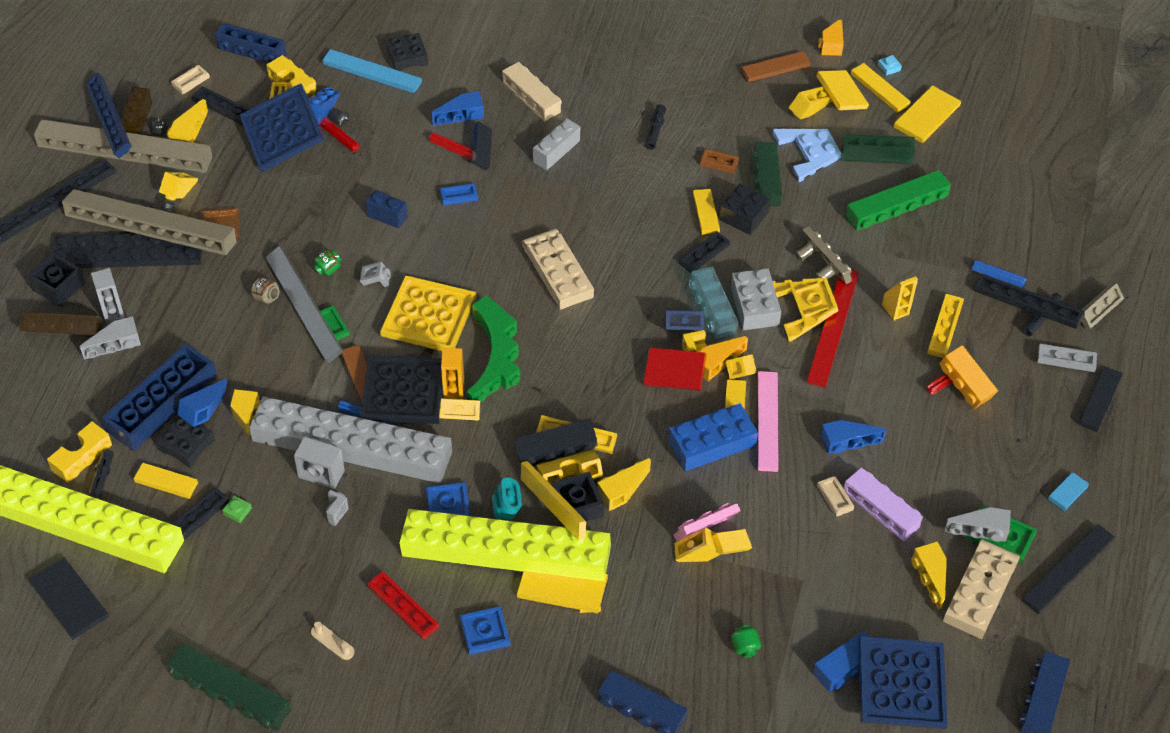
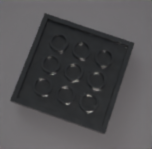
[360,355,443,424]

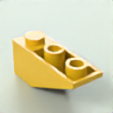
[597,458,651,511]
[911,542,946,610]

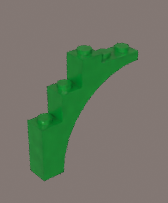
[467,295,520,403]

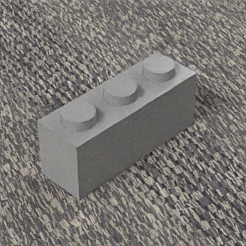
[533,118,580,170]
[91,268,125,325]

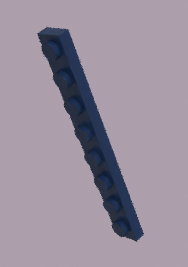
[86,72,132,158]

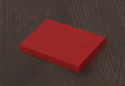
[643,348,707,391]

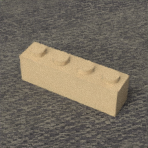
[502,62,561,122]

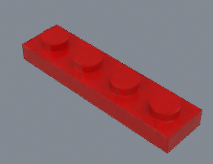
[367,571,439,640]

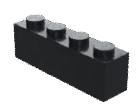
[514,418,598,466]

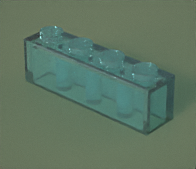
[689,266,738,339]

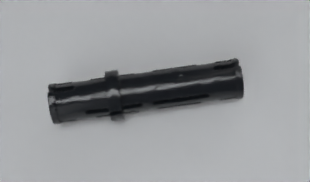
[645,104,666,150]
[1022,293,1063,337]
[88,449,114,499]

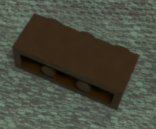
[120,87,152,135]

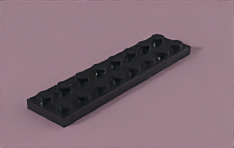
[53,234,202,268]

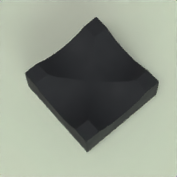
[386,33,428,71]
[156,416,215,468]

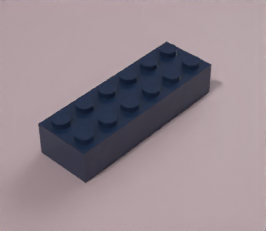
[102,344,217,451]

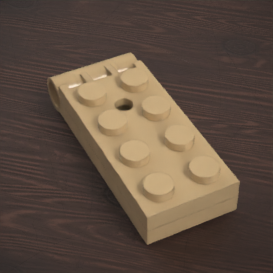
[522,228,594,310]
[943,539,1020,639]

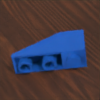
[309,87,340,125]
[432,91,484,126]
[178,379,227,427]
[820,420,886,454]

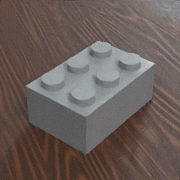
[731,268,781,330]

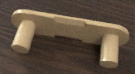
[311,622,354,660]

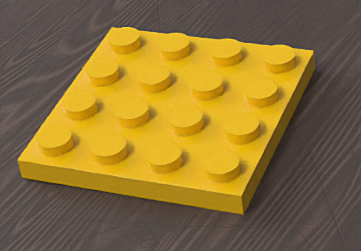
[380,276,476,351]

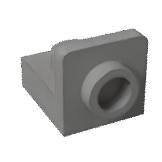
[360,262,391,287]
[326,490,349,526]

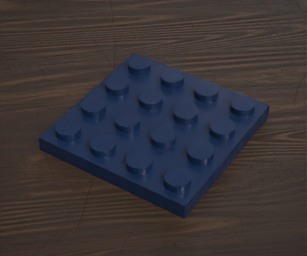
[240,83,325,172]
[858,636,948,729]

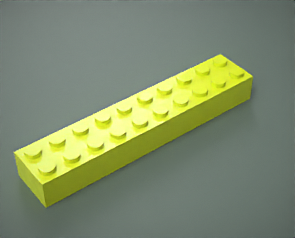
[0,465,184,573]
[399,509,611,581]

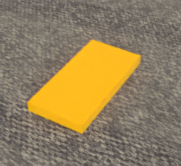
[894,85,961,144]
[517,571,608,613]

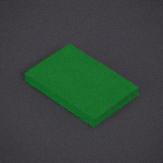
[965,505,1038,564]

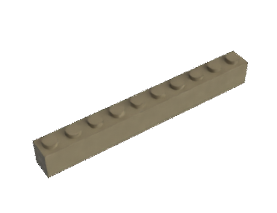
[34,119,212,173]
[62,189,237,255]

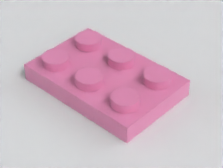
[673,503,741,541]

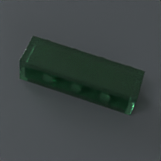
[841,134,915,164]
[751,142,782,207]

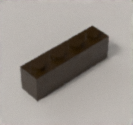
[19,312,102,335]

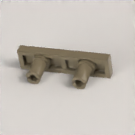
[796,226,852,284]

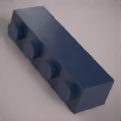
[1019,651,1070,733]
[598,670,687,733]

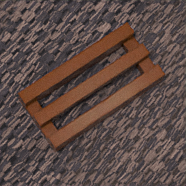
[700,149,739,174]

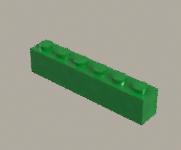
[846,170,951,231]

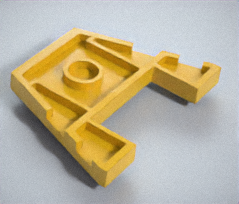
[772,278,838,342]

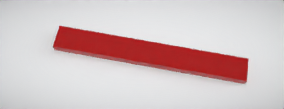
[807,269,860,388]

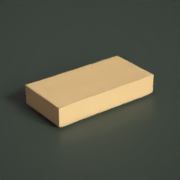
[171,65,210,94]
[817,476,855,517]

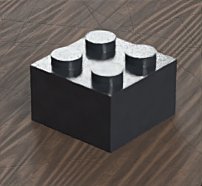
[720,184,770,235]
[27,252,86,307]
[552,472,603,527]

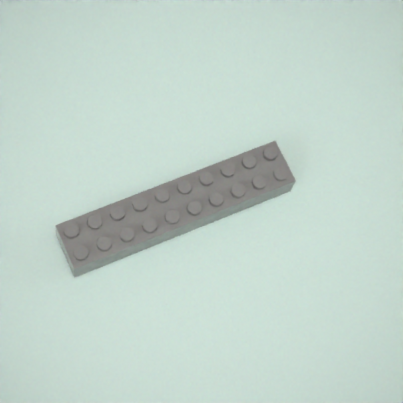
[249,396,452,484]

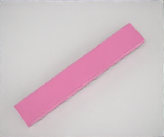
[758,371,778,472]

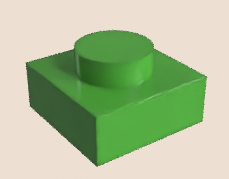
[222,496,252,523]

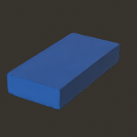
[440,183,478,205]

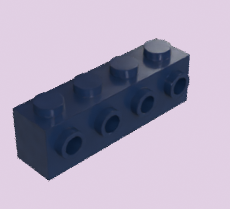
[215,23,286,63]

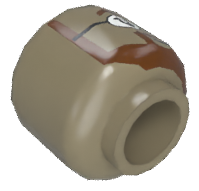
[251,277,280,304]

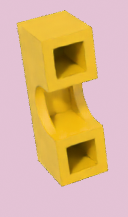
[266,55,316,98]
[47,422,112,483]
[536,449,603,486]

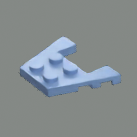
[773,129,841,182]

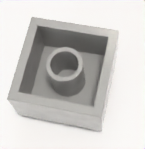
[294,437,345,489]

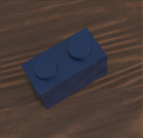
[366,190,408,229]
[666,310,704,330]

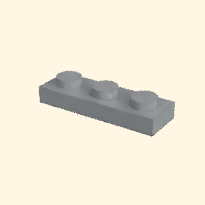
[1037,344,1097,372]

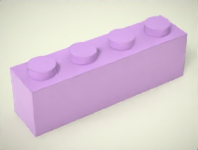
[844,467,923,541]

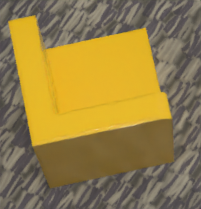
[682,330,706,352]
[726,354,757,379]

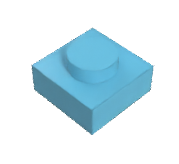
[878,55,902,75]

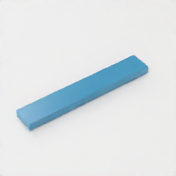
[323,49,422,93]

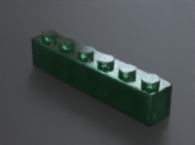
[167,643,291,731]

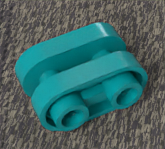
[492,477,522,521]

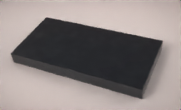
[28,557,109,640]

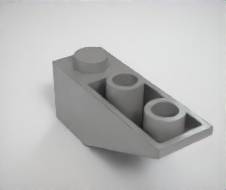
[80,316,141,359]
[944,507,1011,542]

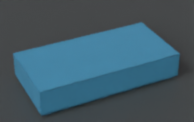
[1048,472,1089,511]

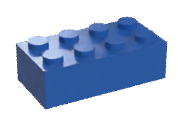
[668,403,758,471]

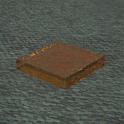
[202,208,240,240]

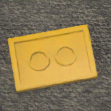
[816,70,869,110]

